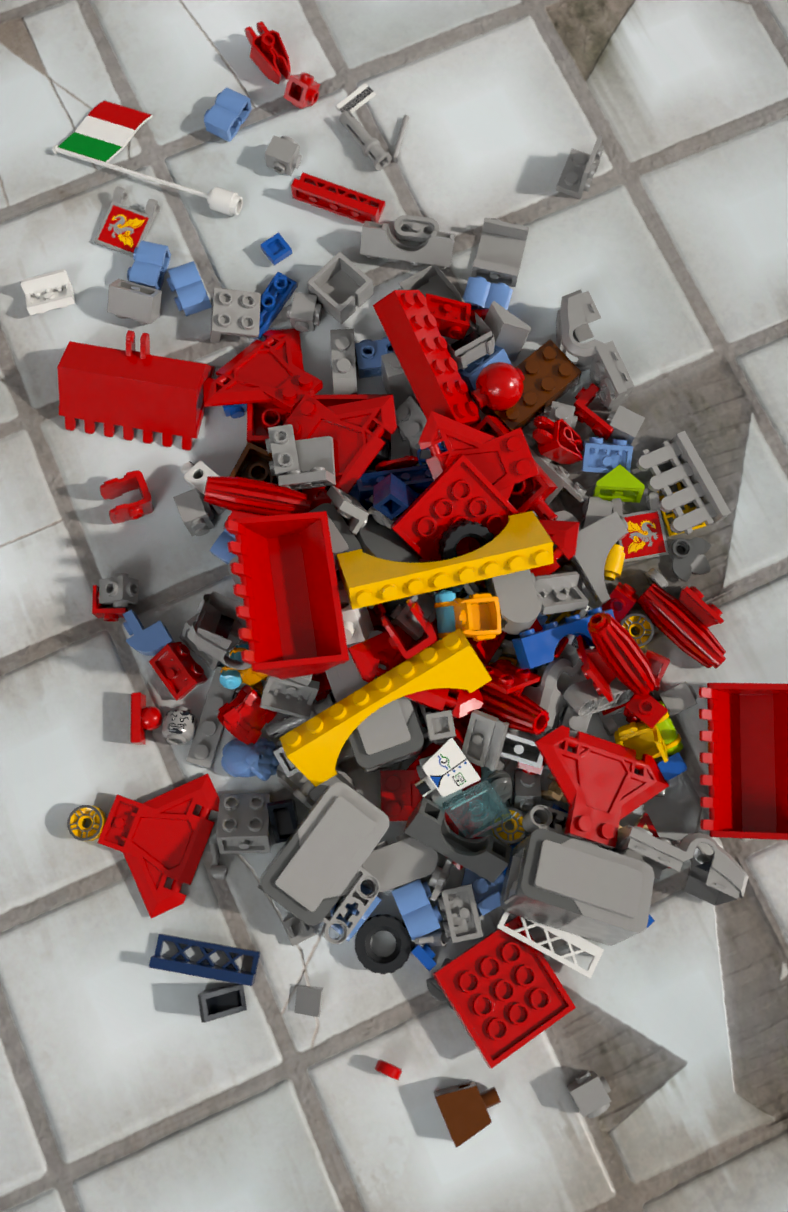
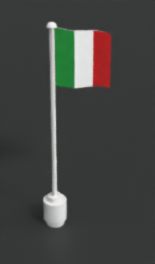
[52,100,243,216]

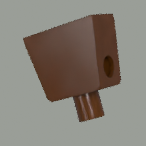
[434,1081,501,1147]

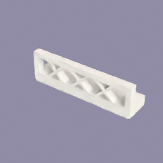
[496,911,604,979]

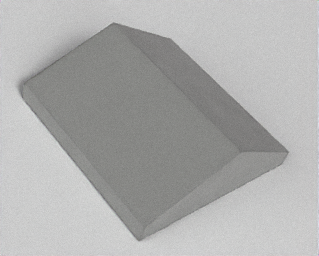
[484,301,532,361]

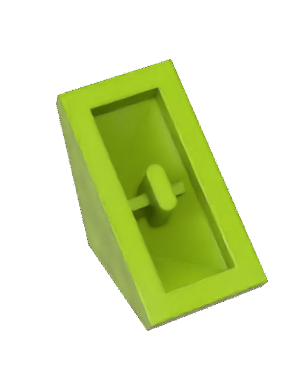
[592,464,645,503]

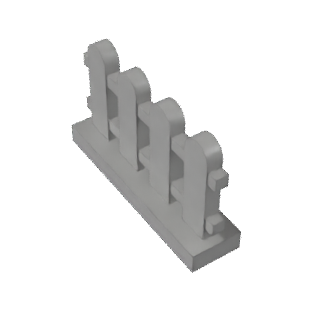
[636,431,731,535]

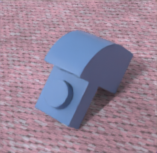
[123,610,175,656]

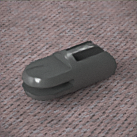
[486,770,513,811]

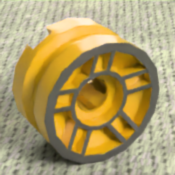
[620,613,654,648]
[67,805,107,841]
[491,807,527,844]

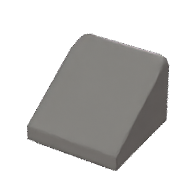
[294,985,323,1017]

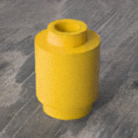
[604,544,625,581]

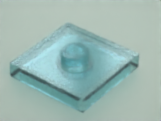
[442,779,513,839]

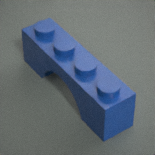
[512,607,615,669]

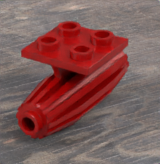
[203,476,310,535]
[637,583,726,669]
[576,612,656,702]
[478,660,549,735]

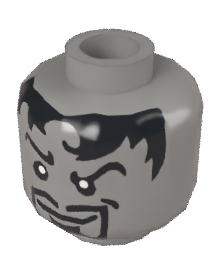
[162,706,197,745]

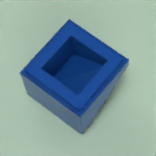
[657,752,688,781]

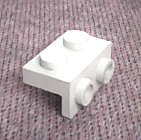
[20,269,75,315]

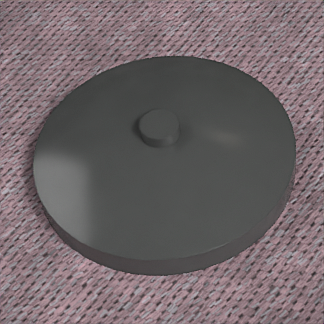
[354,514,423,563]

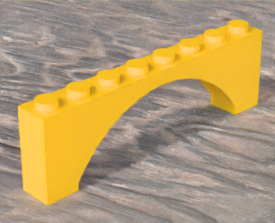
[336,511,553,610]
[280,628,492,787]

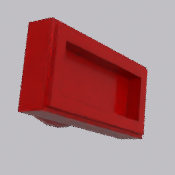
[130,692,163,745]

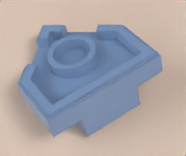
[461,868,505,917]

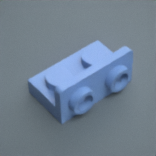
[581,437,633,473]

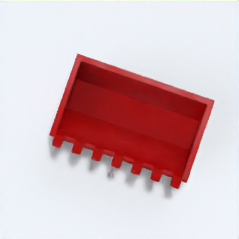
[57,330,216,451]
[225,511,349,680]
[699,683,788,840]

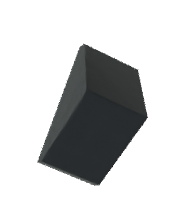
[267,799,299,843]
[198,984,247,1023]

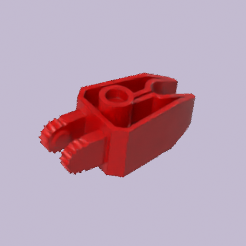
[245,21,291,84]
[532,416,584,464]

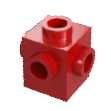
[283,72,320,109]

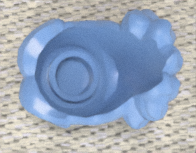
[221,737,279,781]

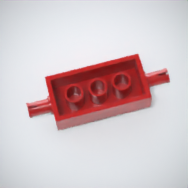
[470,415,558,520]

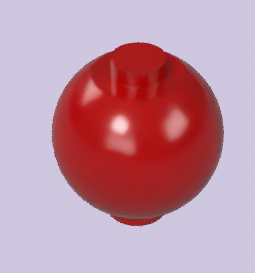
[471,362,525,411]

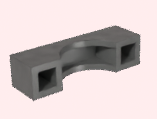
[404,797,512,883]

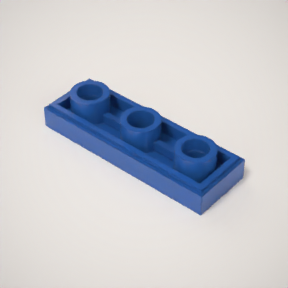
[257,272,298,340]

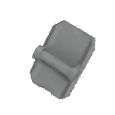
[276,765,356,809]

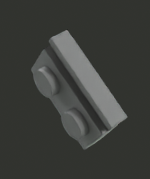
[462,710,509,772]

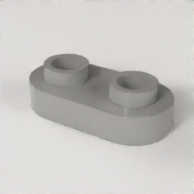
[394,215,439,242]

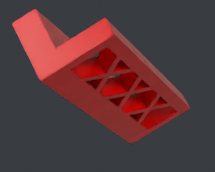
[291,172,385,224]

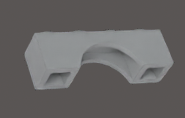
[360,221,455,269]

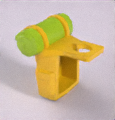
[614,702,684,762]

